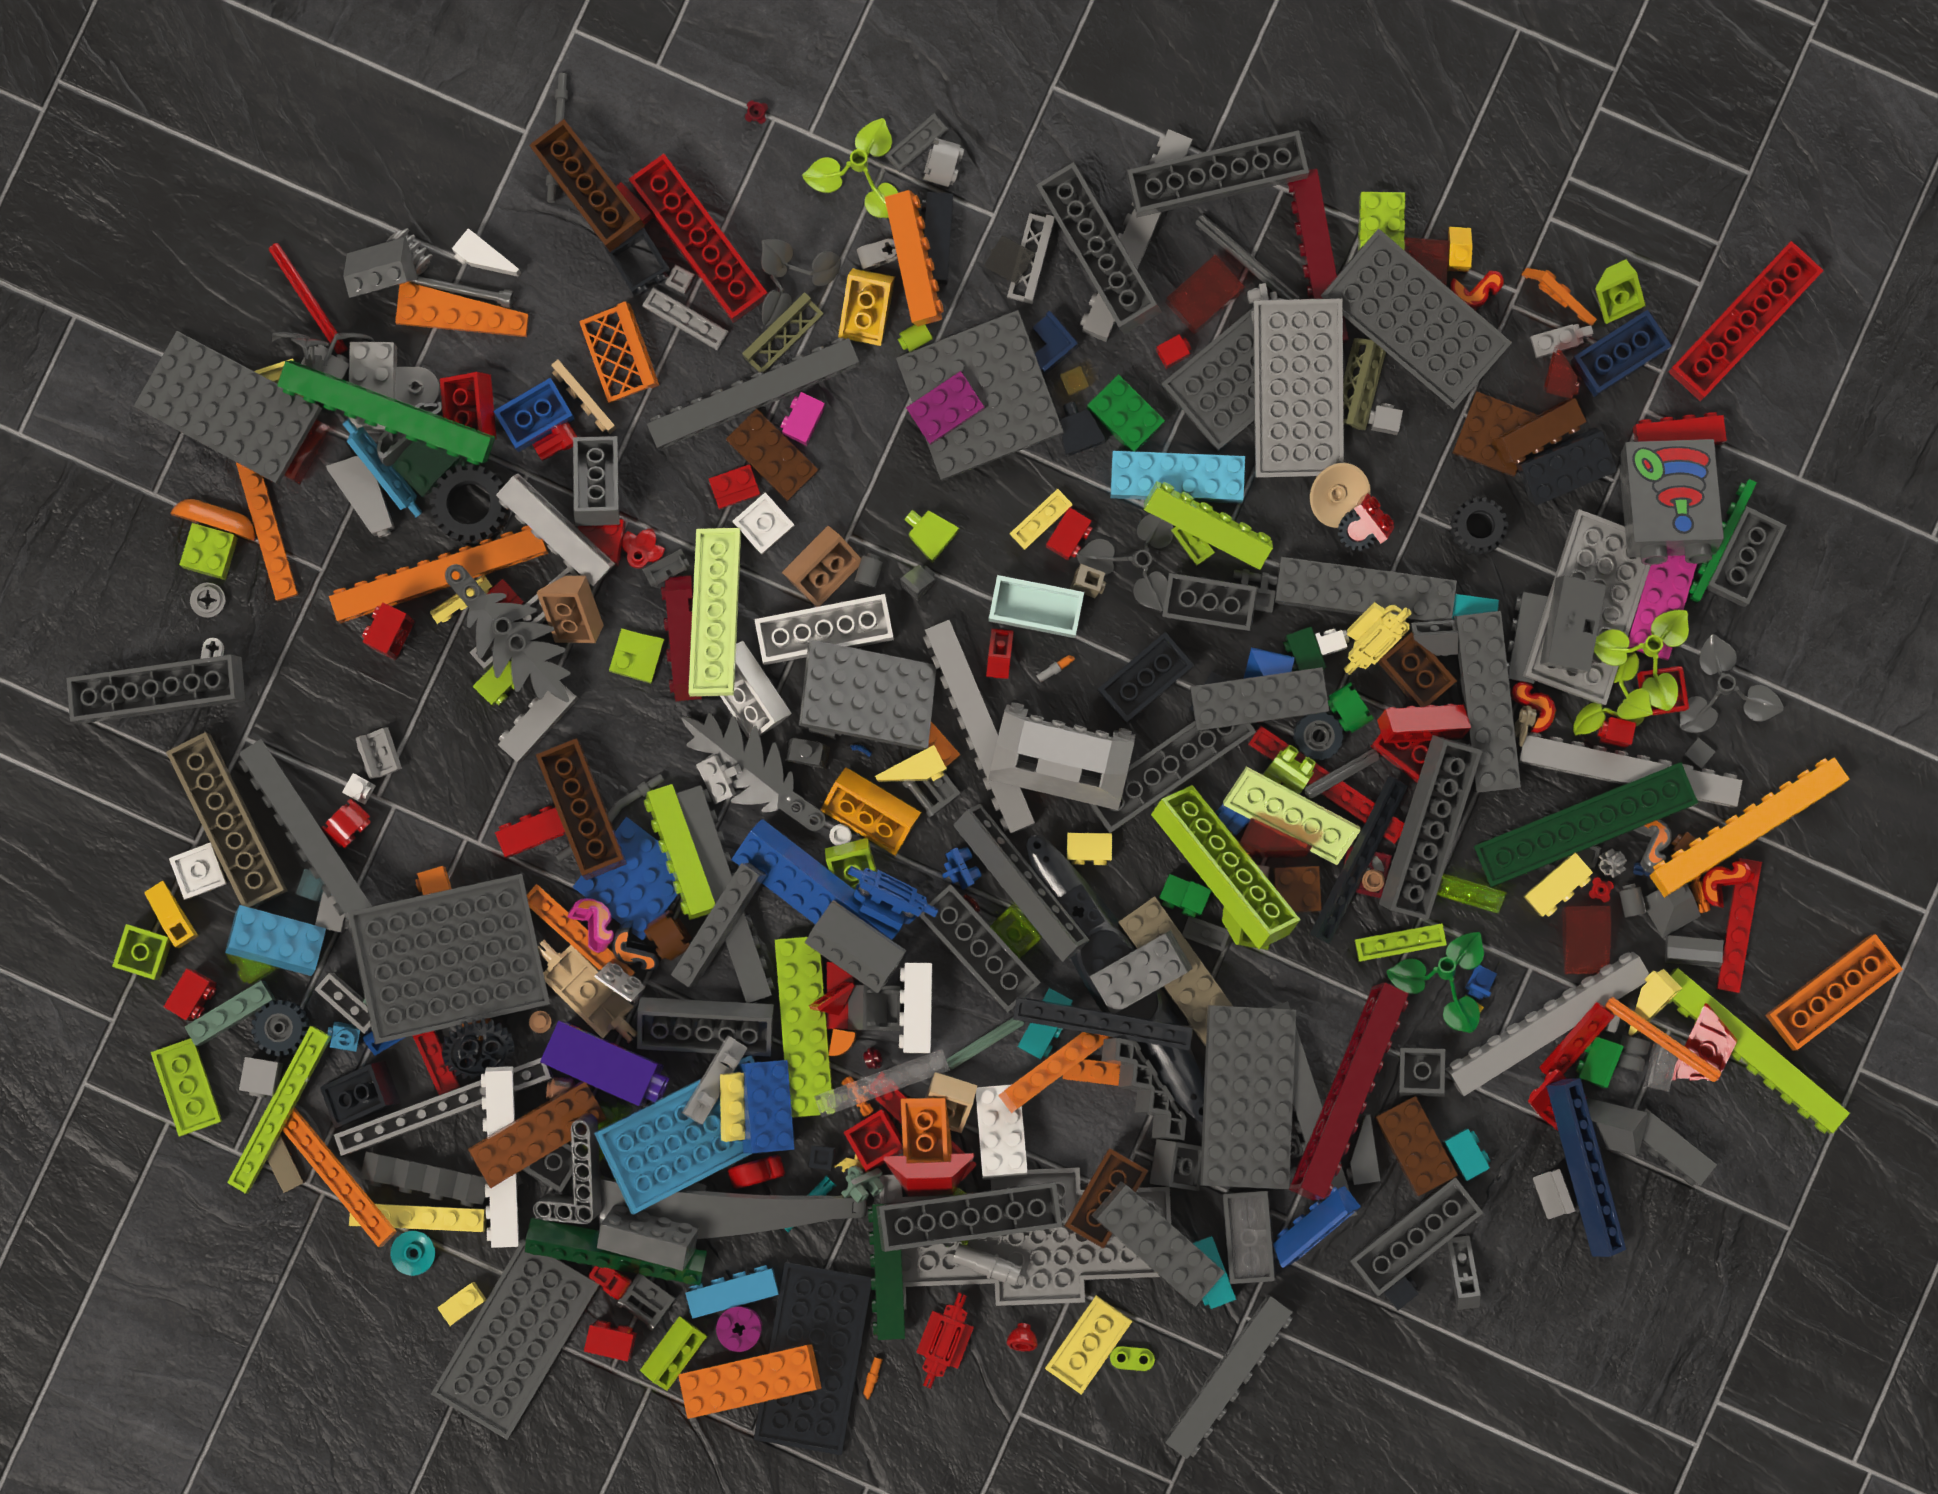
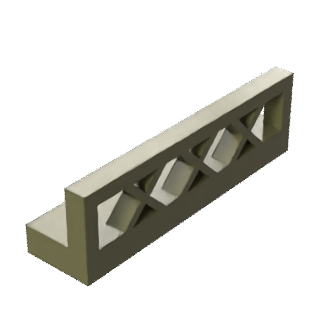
[742,292,824,373]
[1343,338,1386,430]

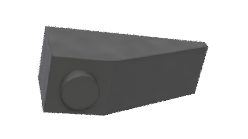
[900,565,936,601]
[1346,1114,1380,1185]
[1447,1236,1481,1310]

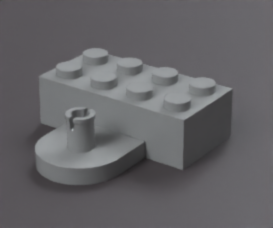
[349,342,440,433]

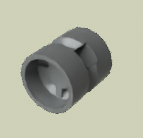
[1616,1035,1650,1072]

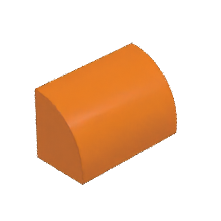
[829,1029,857,1056]

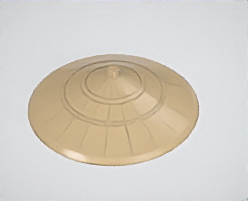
[1310,463,1371,528]

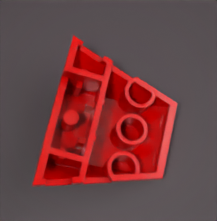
[884,1153,974,1197]

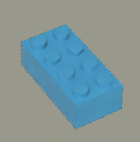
[225,905,326,976]

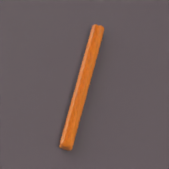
[1605,997,1721,1082]

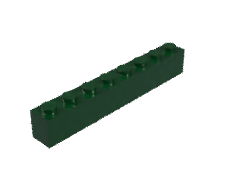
[525,1218,707,1286]

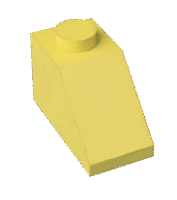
[438,1282,487,1326]

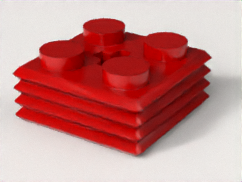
[1637,666,1689,716]

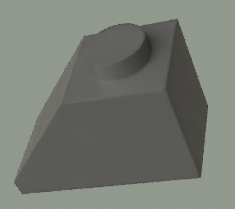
[1411,620,1458,656]

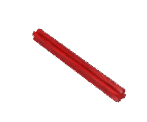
[269,243,348,355]

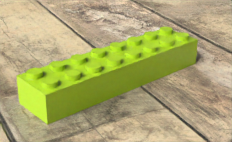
[1151,785,1300,950]
[775,937,834,1117]

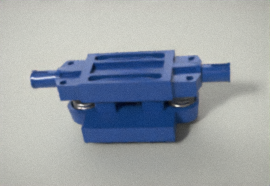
[848,866,939,930]

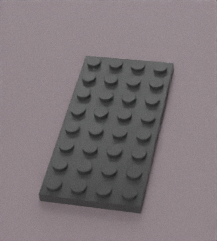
[1320,228,1512,409]
[133,331,322,485]
[1200,1005,1296,1189]
[431,1239,599,1440]

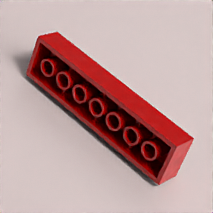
[629,154,768,323]
[1668,241,1824,401]

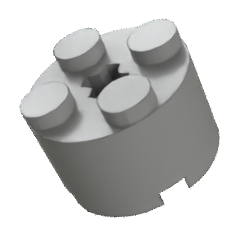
[923,137,964,187]

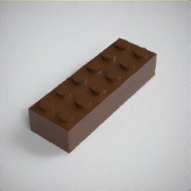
[529,119,645,252]
[536,738,627,880]

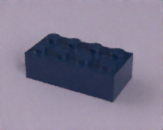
[1571,310,1672,397]

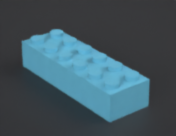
[1110,451,1245,504]

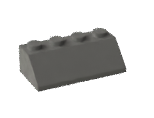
[805,900,906,993]

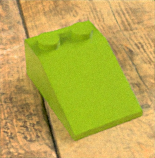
[825,838,877,890]

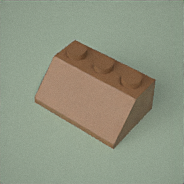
[782,526,861,607]
[537,576,604,643]

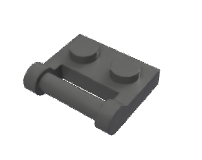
[902,772,961,818]
[616,1274,675,1331]

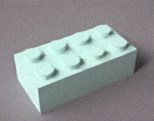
[989,575,1084,638]

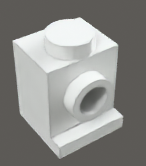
[1315,628,1349,657]
[342,773,376,804]

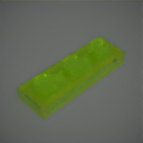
[1437,873,1505,913]

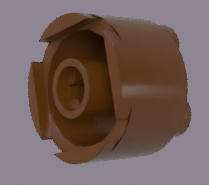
[644,909,692,961]

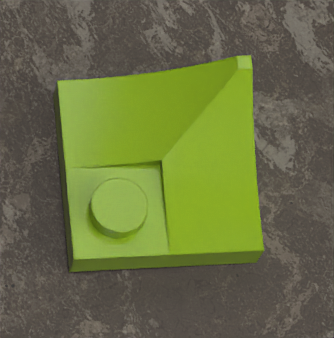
[609,628,664,684]

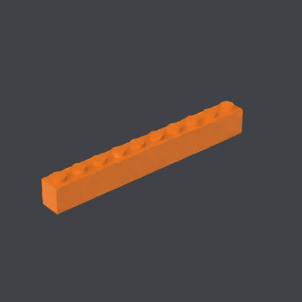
[329,526,549,623]

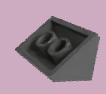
[1586,1098,1649,1157]

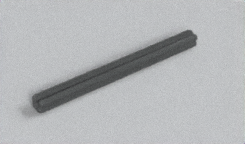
[1196,214,1299,300]

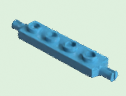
[342,418,423,517]

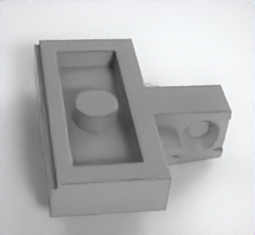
[696,754,742,804]

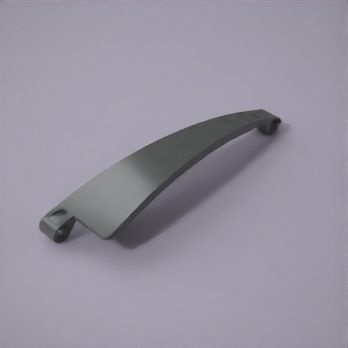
[585,1168,868,1239]

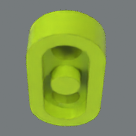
[1110,1346,1155,1371]

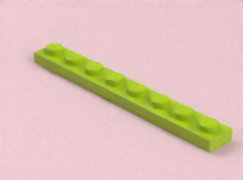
[227,1026,331,1194]

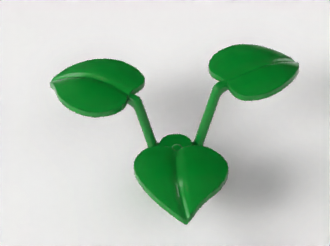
[1387,932,1484,1033]

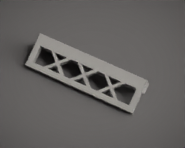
[1007,213,1055,304]

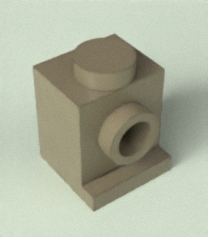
[1070,564,1106,598]

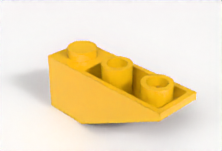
[144,881,198,948]

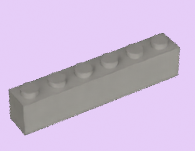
[496,474,615,586]

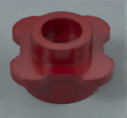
[745,101,768,124]
[863,1047,882,1069]

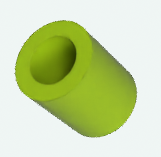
[897,324,933,352]

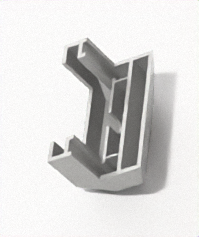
[988,703,1136,810]

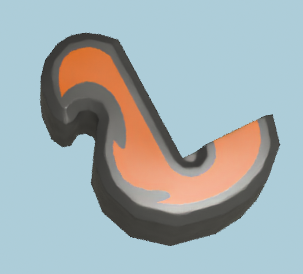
[1634,820,1672,873]

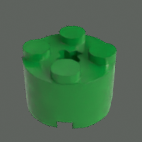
[1328,682,1374,733]

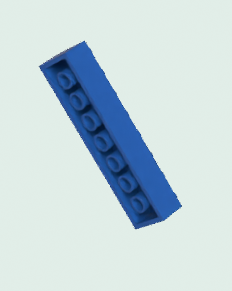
[731,819,902,941]

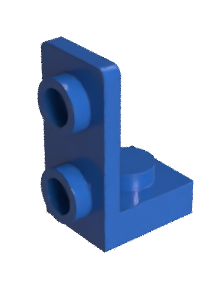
[1465,965,1497,1000]

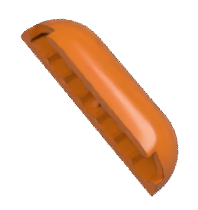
[170,499,255,541]

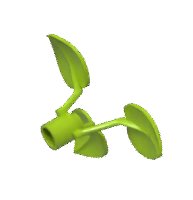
[802,118,898,218]
[1594,610,1689,711]
[1573,652,1653,735]

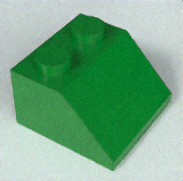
[1575,1037,1624,1088]

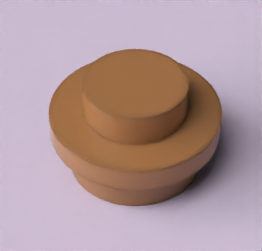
[1362,869,1385,892]
[529,1011,552,1033]

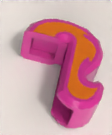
[567,898,614,953]

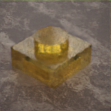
[1060,366,1089,396]

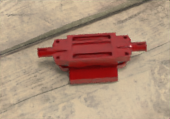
[916,1293,974,1389]

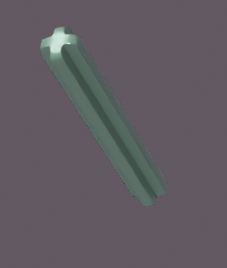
[946,1018,1025,1069]

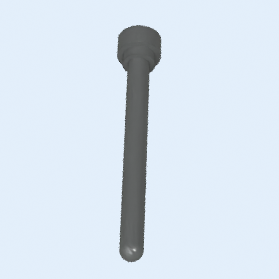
[411,276,514,308]

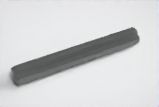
[1304,749,1379,799]

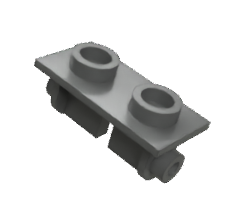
[642,549,690,587]

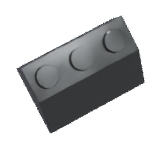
[343,237,418,298]

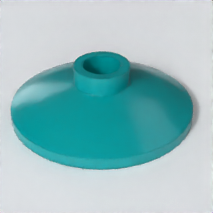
[391,1231,435,1276]

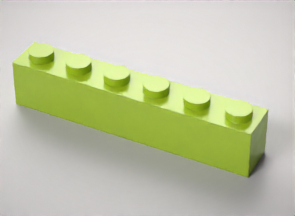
[1144,481,1273,570]
[644,784,715,920]

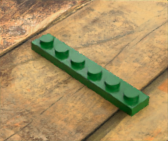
[1689,479,1757,603]

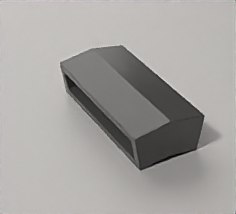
[1665,935,1724,968]

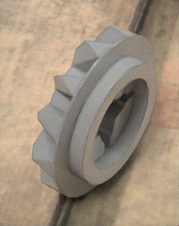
[190,583,226,618]

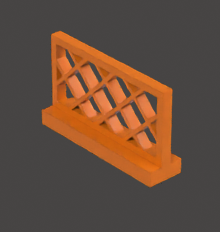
[579,301,659,403]

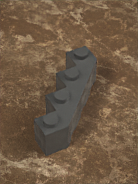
[1101,1038,1187,1141]
[360,1152,487,1207]

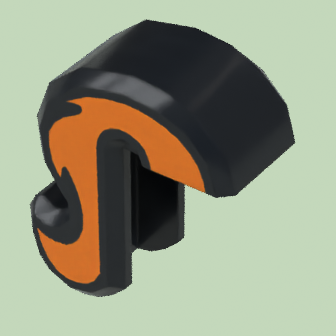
[612,921,662,972]

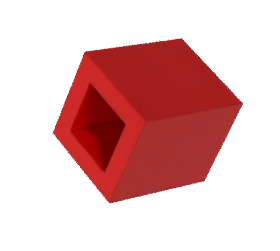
[1156,334,1191,369]

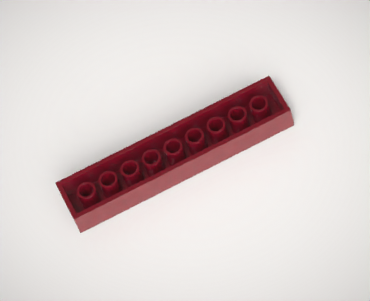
[1289,982,1409,1201]

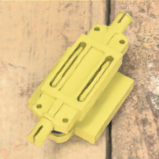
[1344,602,1412,675]

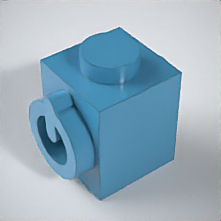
[327,1022,360,1052]

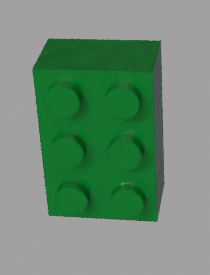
[1087,374,1165,452]

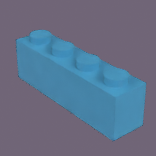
[685,1265,779,1319]

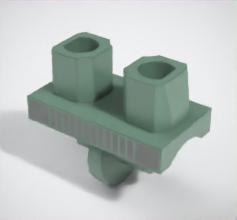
[841,1165,884,1204]

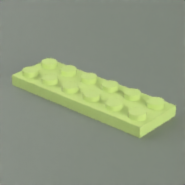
[1223,766,1361,865]

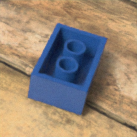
[494,378,575,453]

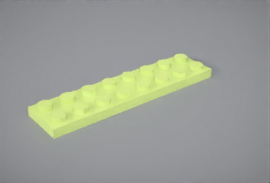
[689,528,741,696]

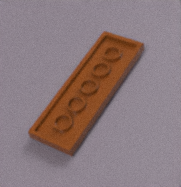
[468,1081,606,1188]

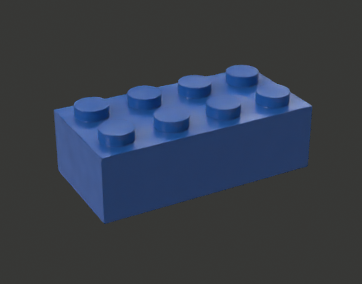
[737,1060,794,1153]

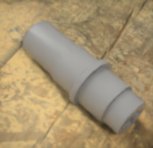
[952,1243,1022,1286]

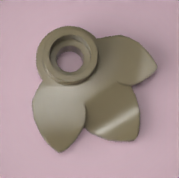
[1514,705,1536,747]

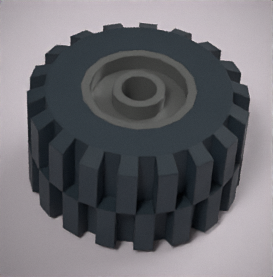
[251,1000,310,1057]

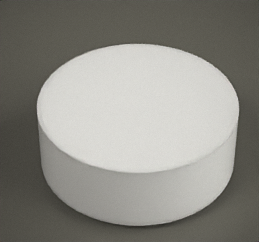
[829,824,852,846]

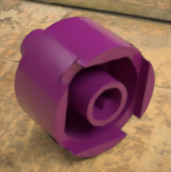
[716,1305,762,1352]

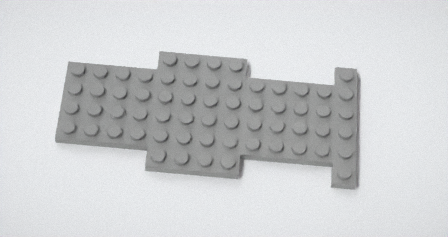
[879,1168,1171,1309]

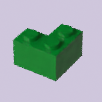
[1159,874,1211,918]

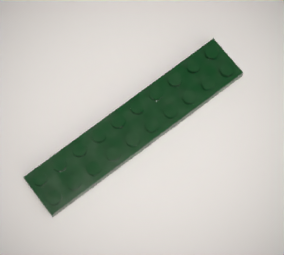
[1474,762,1699,888]

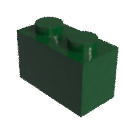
[1283,627,1326,672]

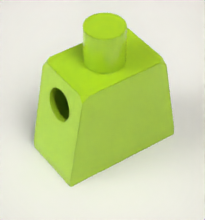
[905,510,959,563]

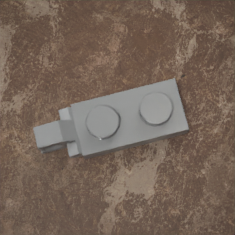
[1530,324,1594,358]

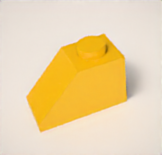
[1446,227,1472,272]

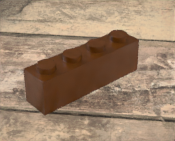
[1494,398,1587,464]

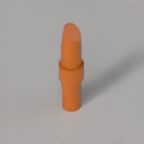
[863,1357,883,1400]

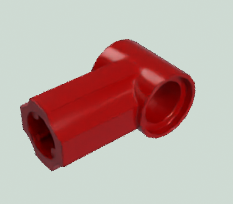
[532,422,577,461]

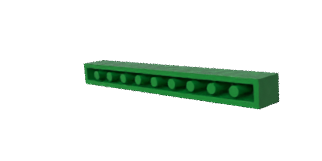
[277,360,495,465]

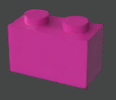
[781,392,826,446]

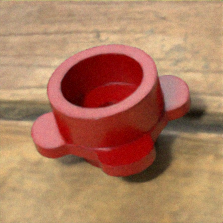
[1589,877,1614,902]

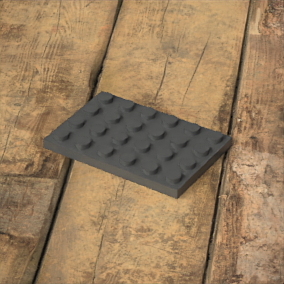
[1161,308,1255,451]
[799,639,936,750]

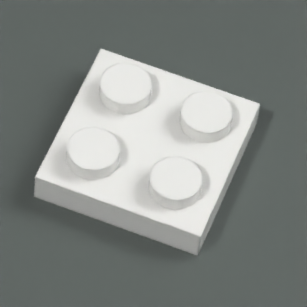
[732,493,795,555]
[169,843,227,900]

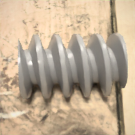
[386,228,433,276]

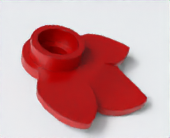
[622,529,665,569]

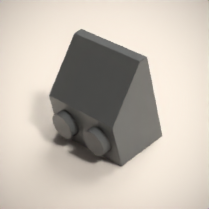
[1150,1139,1202,1191]

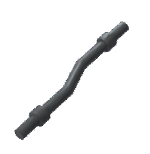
[546,73,568,203]
[555,774,665,863]

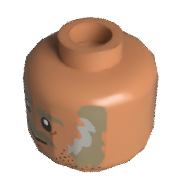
[546,1077,575,1100]

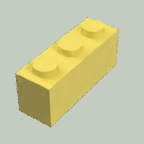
[1523,853,1593,917]

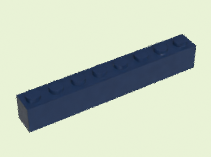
[1546,1078,1626,1257]

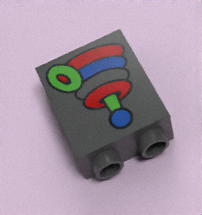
[1619,439,1724,565]

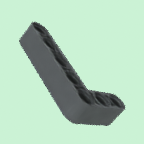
[533,1113,602,1224]

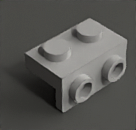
[356,727,402,779]

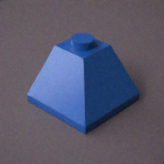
[1243,647,1294,679]

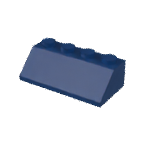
[1273,1186,1361,1268]

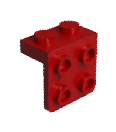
[1528,1069,1587,1131]

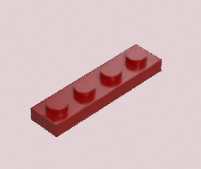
[1539,1002,1615,1075]

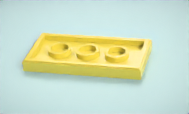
[1045,1295,1133,1395]

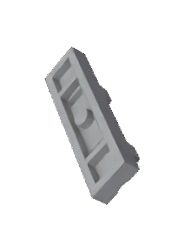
[682,1036,747,1124]

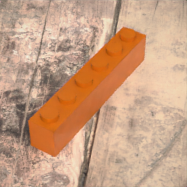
[884,190,944,326]
[998,1032,1113,1113]

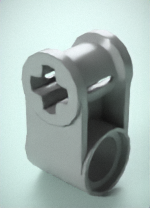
[856,239,898,271]

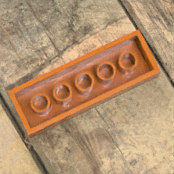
[1765,934,1903,1051]
[678,1345,822,1419]

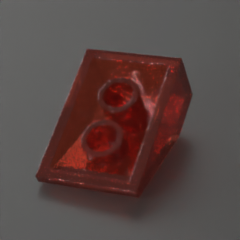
[1239,818,1312,858]
[1562,906,1611,974]

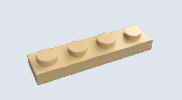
[552,360,616,434]

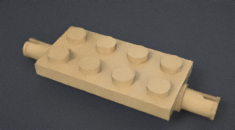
[538,940,637,1043]

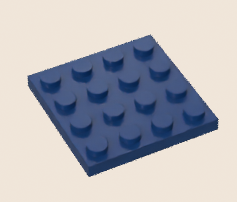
[573,817,679,941]

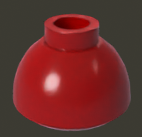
[1006,1323,1038,1351]

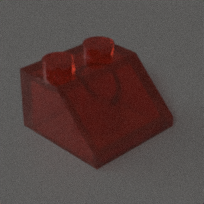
[1543,347,1580,399]

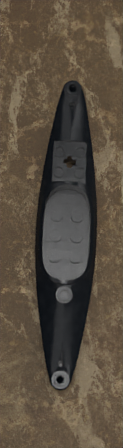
[1027,835,1205,1122]

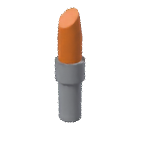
[1036,655,1075,683]

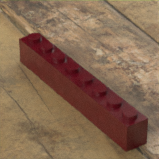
[1287,169,1348,344]

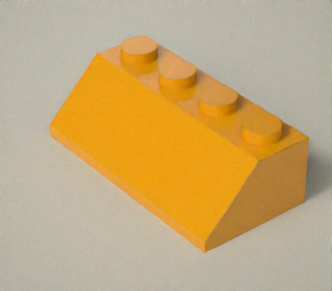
[821,767,921,856]

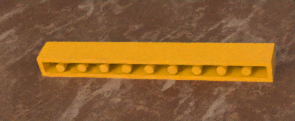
[1649,757,1849,898]

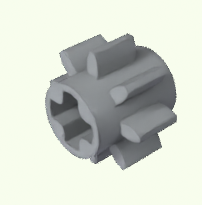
[1599,848,1627,878]

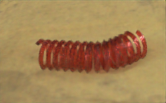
[963,894,980,912]

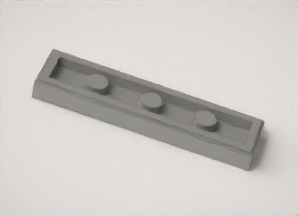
[642,287,729,351]

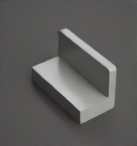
[1533,1169,1575,1219]

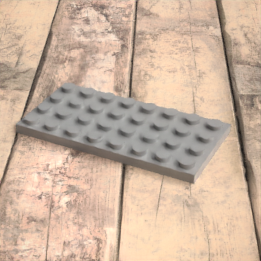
[1253,298,1344,477]
[1523,509,1651,706]

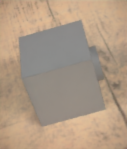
[239,1057,283,1098]

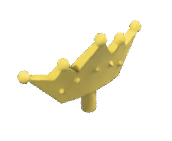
[834,1154,869,1173]

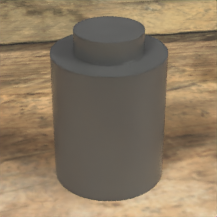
[854,553,883,588]
[1619,884,1647,918]

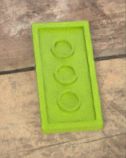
[151,1038,222,1137]

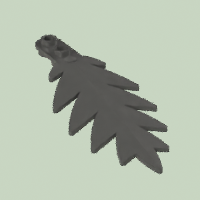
[445,564,570,702]
[681,713,825,831]

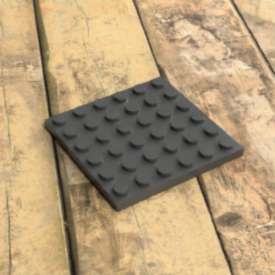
[896,310,1064,481]

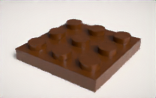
[1452,391,1537,477]

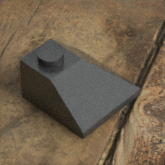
[1643,884,1701,938]

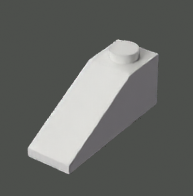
[452,229,521,277]

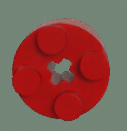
[321,798,371,848]

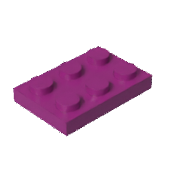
[906,371,985,445]

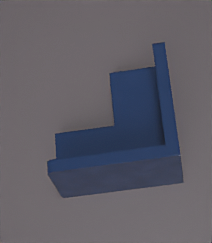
[1032,311,1078,376]

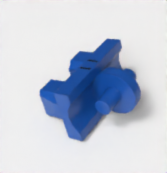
[942,847,981,890]

